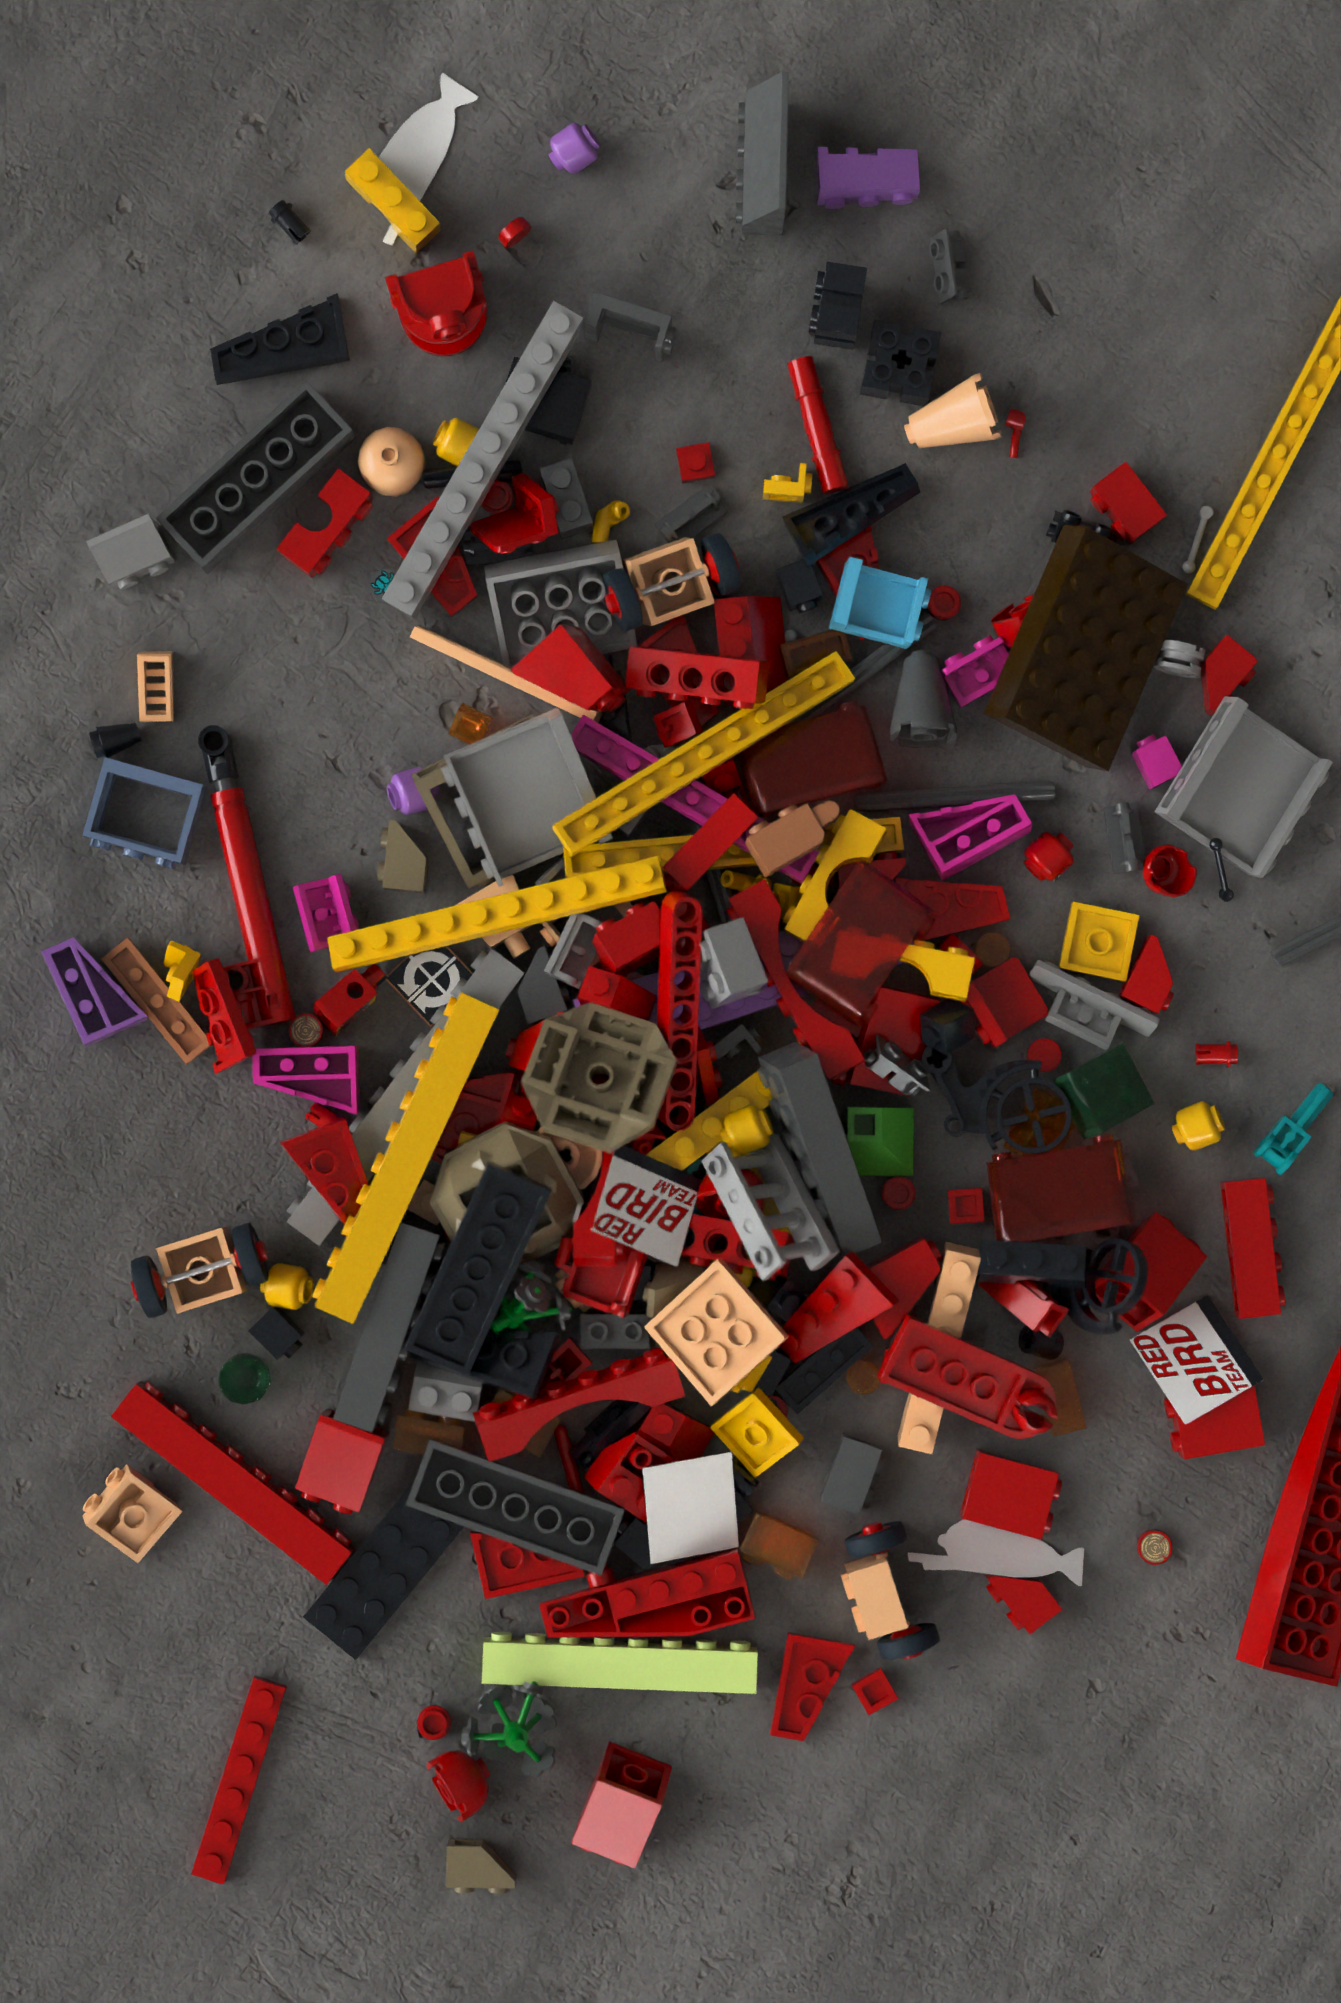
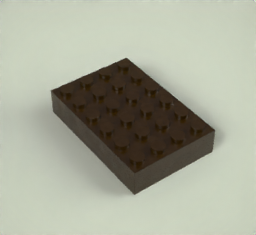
[984,525,1188,772]

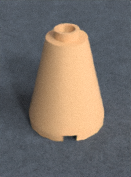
[904,373,1002,448]

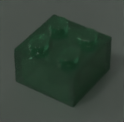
[1052,1043,1155,1140]

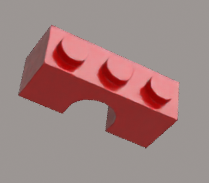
[276,468,374,578]

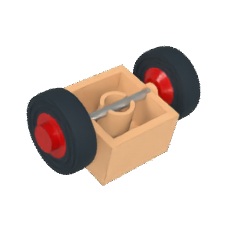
[604,533,740,631]
[131,1223,269,1318]
[841,1521,940,1660]

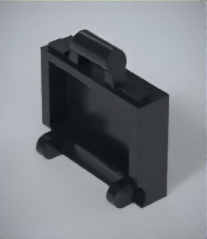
[505,357,592,445]

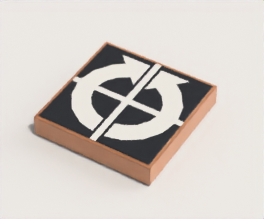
[386,946,473,1027]

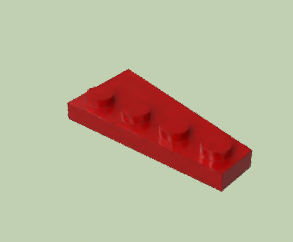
[779,1251,900,1363]

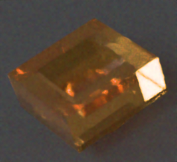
[448,703,492,745]

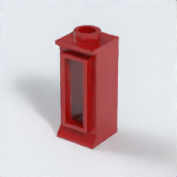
[978,1280,1069,1337]

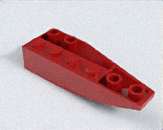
[539,1547,756,1638]

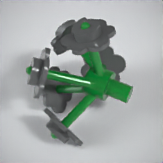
[491,1259,572,1333]
[461,1681,557,1778]

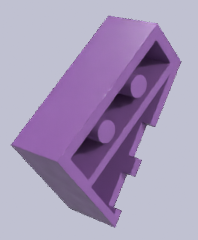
[815,147,920,209]
[42,937,148,1048]

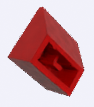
[584,1433,679,1523]

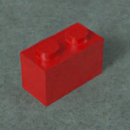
[1090,461,1167,545]

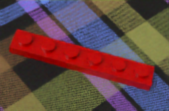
[191,1676,287,1885]

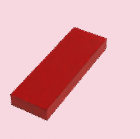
[662,792,759,891]

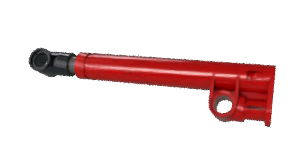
[198,725,296,1031]

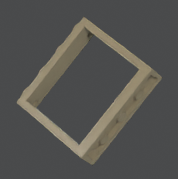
[411,714,535,889]

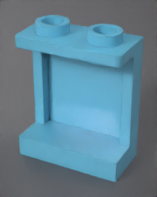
[829,557,931,649]

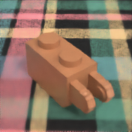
[745,800,840,878]

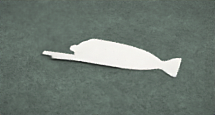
[378,73,478,245]
[908,1519,1084,1586]

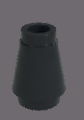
[89,722,142,758]

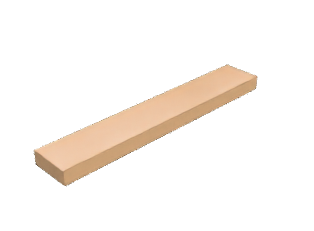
[410,626,603,723]

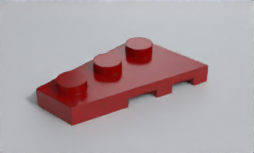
[279,1118,369,1225]

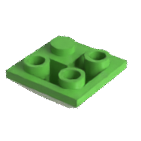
[845,1107,914,1176]

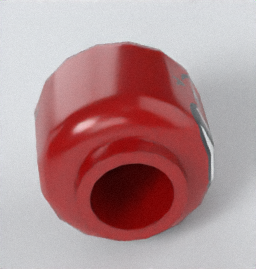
[1023,832,1074,882]

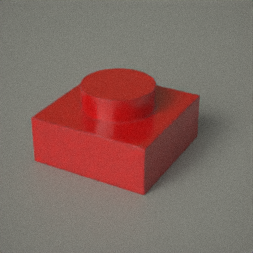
[676,442,715,484]
[947,1187,985,1224]
[851,1667,898,1716]

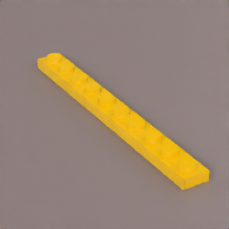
[1185,296,1341,610]
[552,651,855,857]
[563,817,904,878]
[327,856,667,973]

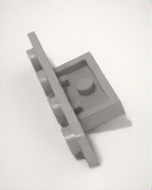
[1028,960,1160,1050]

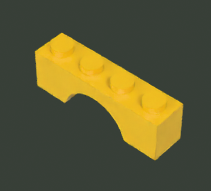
[782,809,887,952]
[830,927,975,1002]

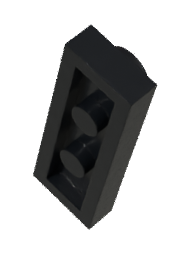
[776,1328,874,1414]

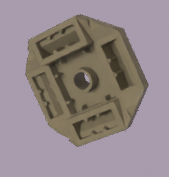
[521,1003,677,1153]
[430,1121,584,1268]

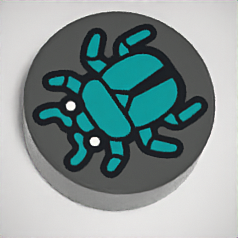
[369,568,397,604]

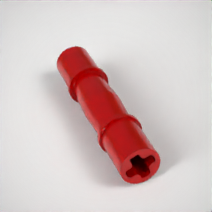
[787,356,849,494]

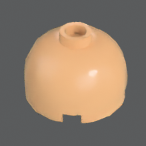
[358,427,426,497]

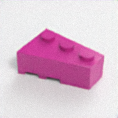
[909,794,1032,881]
[252,1045,361,1115]

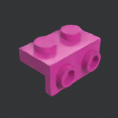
[942,635,1009,708]
[293,873,359,953]

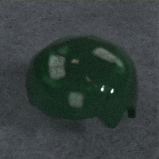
[218,1352,271,1405]

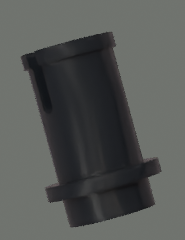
[269,200,311,245]
[732,1457,759,1498]

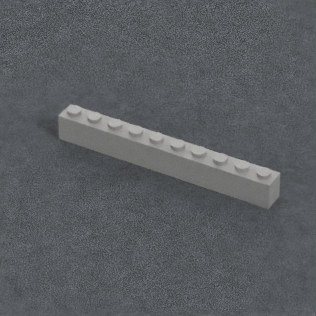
[382,301,584,619]
[287,949,525,1246]

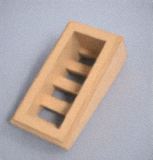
[137,651,174,722]

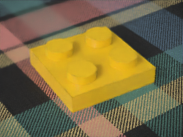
[1058,902,1140,982]
[710,1387,804,1478]

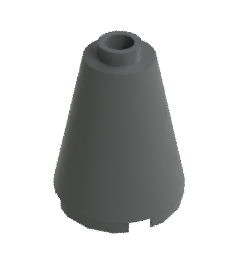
[889,650,957,748]

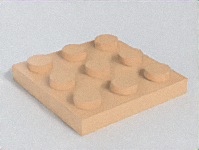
[644,1258,789,1406]

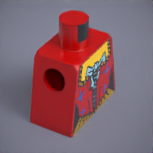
[313,963,387,1037]

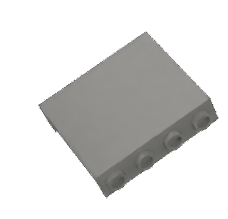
[1155,696,1333,878]
[441,708,613,887]

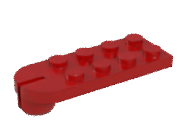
[877,1315,1058,1439]

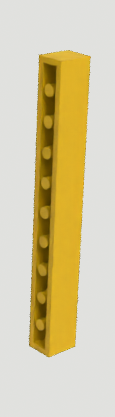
[312,992,499,1324]

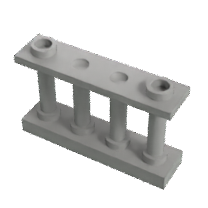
[701,1134,840,1280]

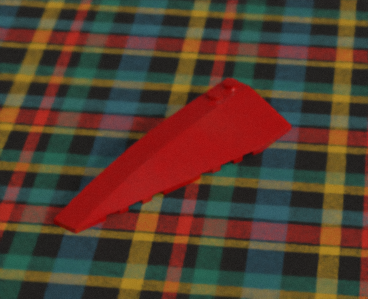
[1236,1346,1341,1687]

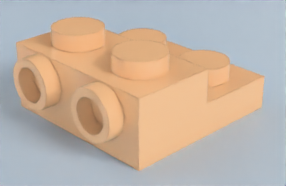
[82,1464,182,1563]

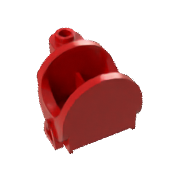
[385,250,487,357]

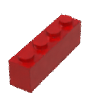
[1220,1177,1285,1319]

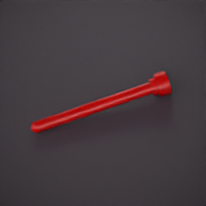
[554,1425,615,1588]

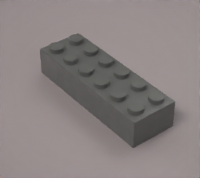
[156,380,356,574]
[758,1042,882,1257]
[333,1220,447,1432]
[406,1438,625,1576]

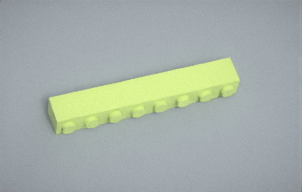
[482,1632,758,1694]

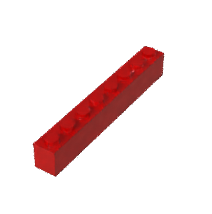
[111,1381,355,1585]

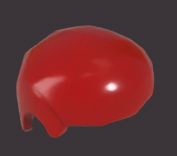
[1143,844,1197,898]

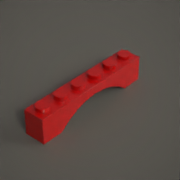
[726,879,865,1082]
[573,1074,625,1266]
[473,1348,685,1462]

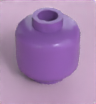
[549,123,600,174]
[387,767,440,815]

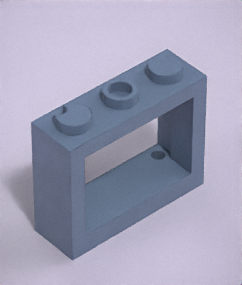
[82,757,207,869]

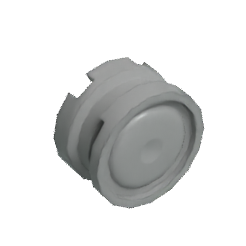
[1154,640,1206,679]

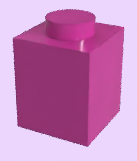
[1131,734,1182,790]

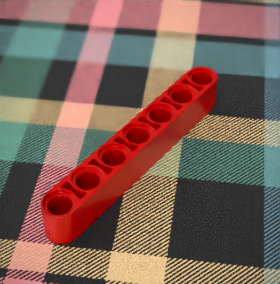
[657,891,702,1131]

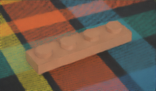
[101,937,212,1065]

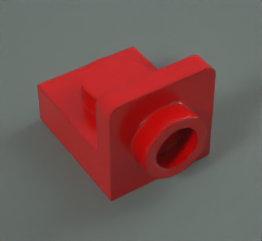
[653,701,703,748]

